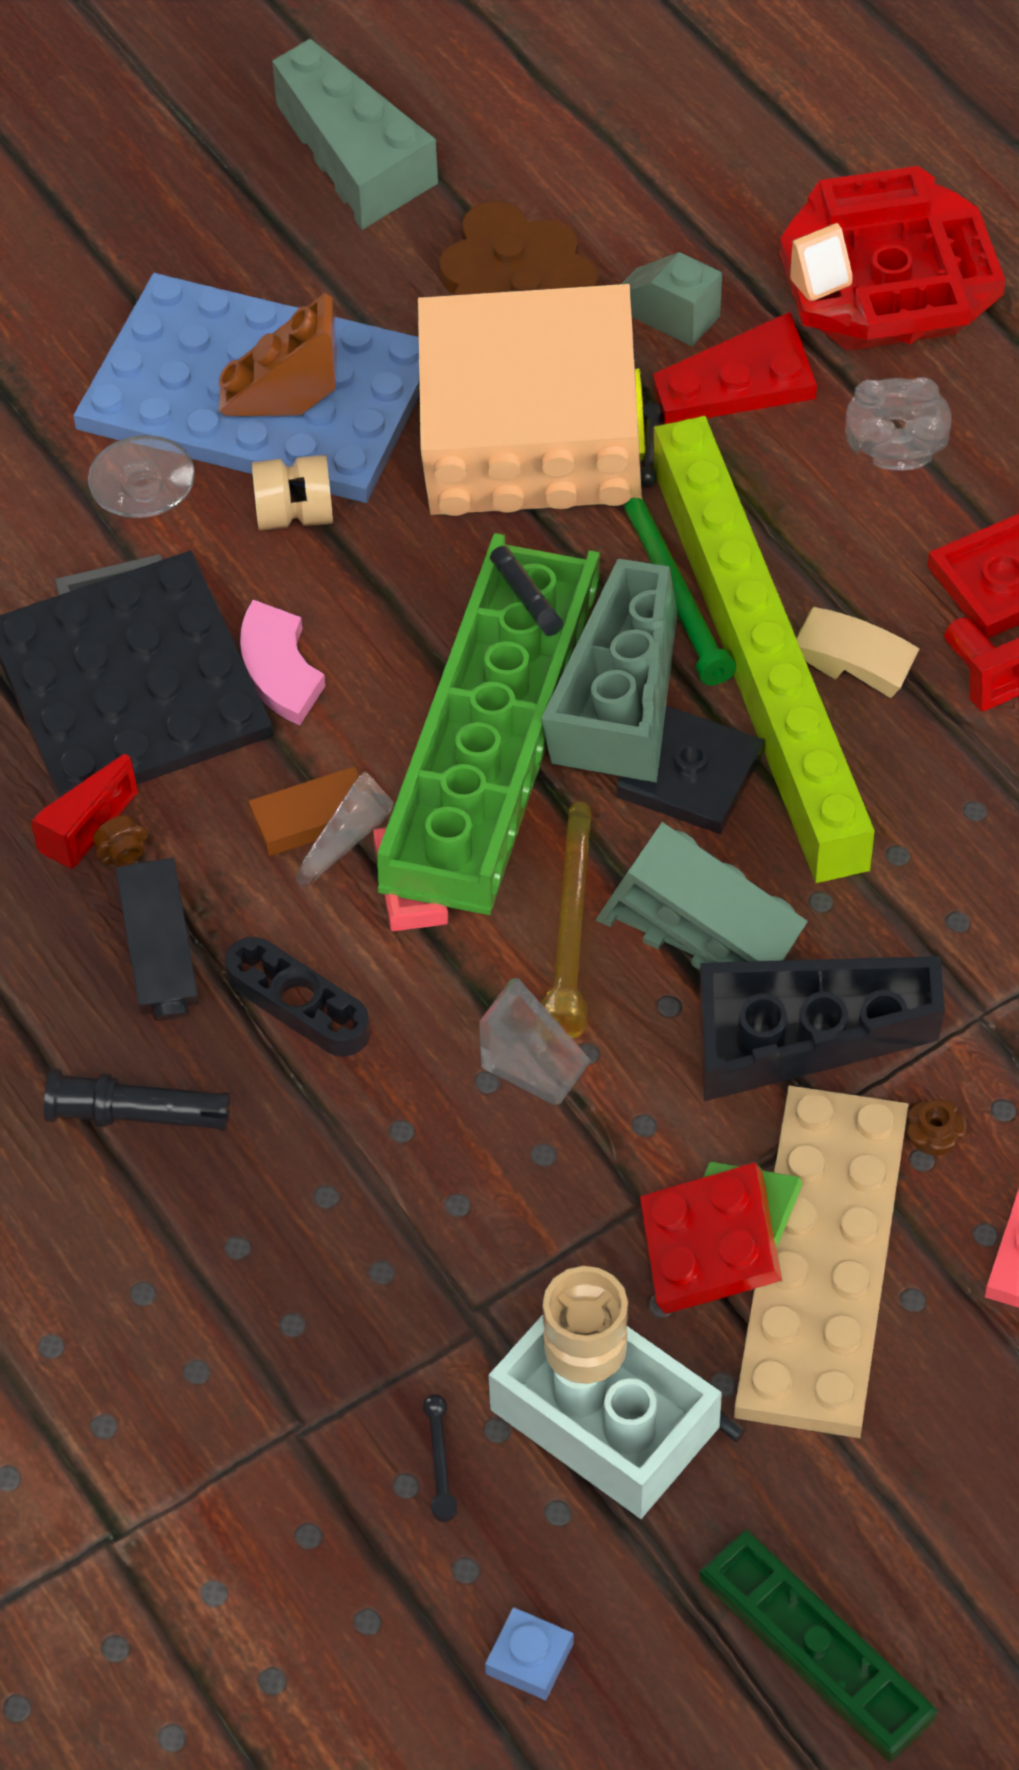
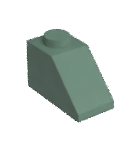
[622,252,722,347]

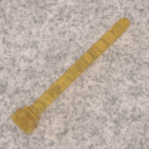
[539,801,591,1039]

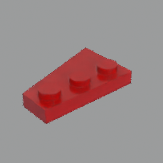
[653,312,817,425]

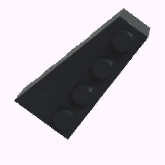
[699,956,945,1102]

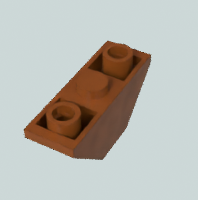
[219,293,337,416]

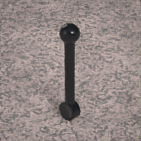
[640,403,662,488]
[422,1394,457,1522]

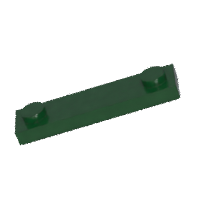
[699,1529,938,1763]

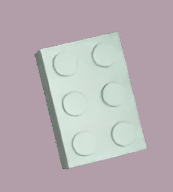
[489,1315,722,1519]

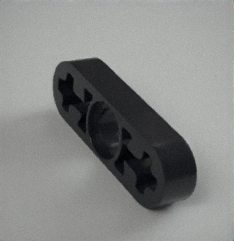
[225,937,370,1057]

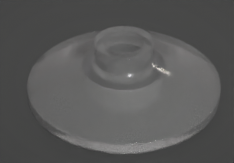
[88,435,194,518]

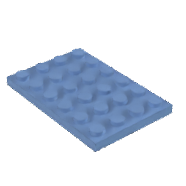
[73,273,420,503]

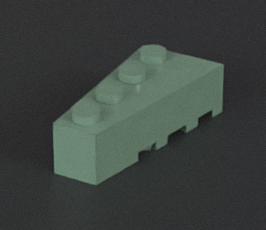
[272,39,438,230]
[541,559,678,783]

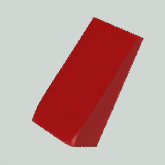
[31,754,138,869]

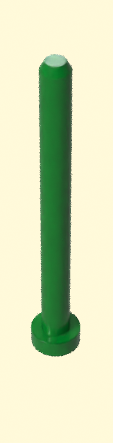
[622,498,736,686]

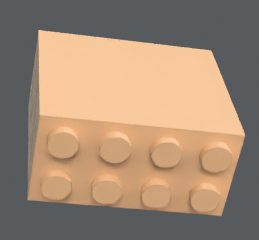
[418,284,642,516]

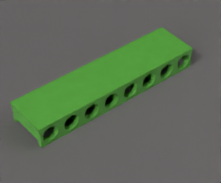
[377,533,600,915]

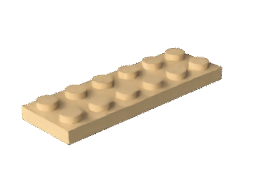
[734,1086,909,1438]

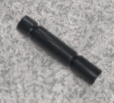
[490,546,564,636]

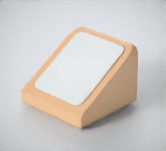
[790,223,852,301]

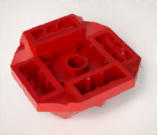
[779,166,1006,351]

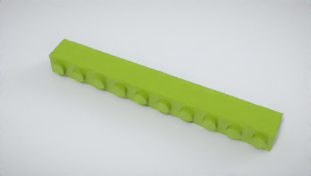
[653,416,875,884]

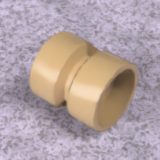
[252,454,333,531]
[543,1266,628,1384]

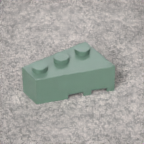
[595,822,808,969]

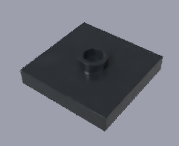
[617,705,765,834]

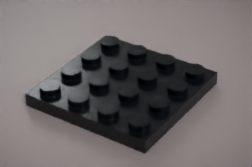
[0,550,273,798]

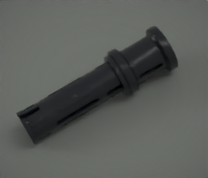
[44,1068,230,1131]

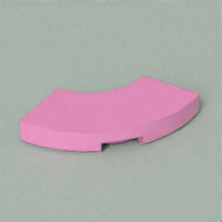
[240,600,326,725]

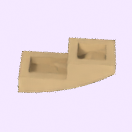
[796,607,920,698]

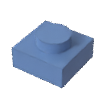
[485,1607,574,1701]

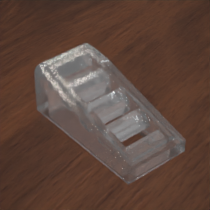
[296,771,394,887]

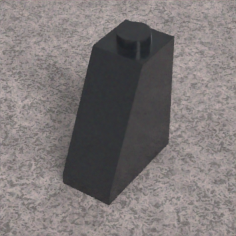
[115,858,199,1021]

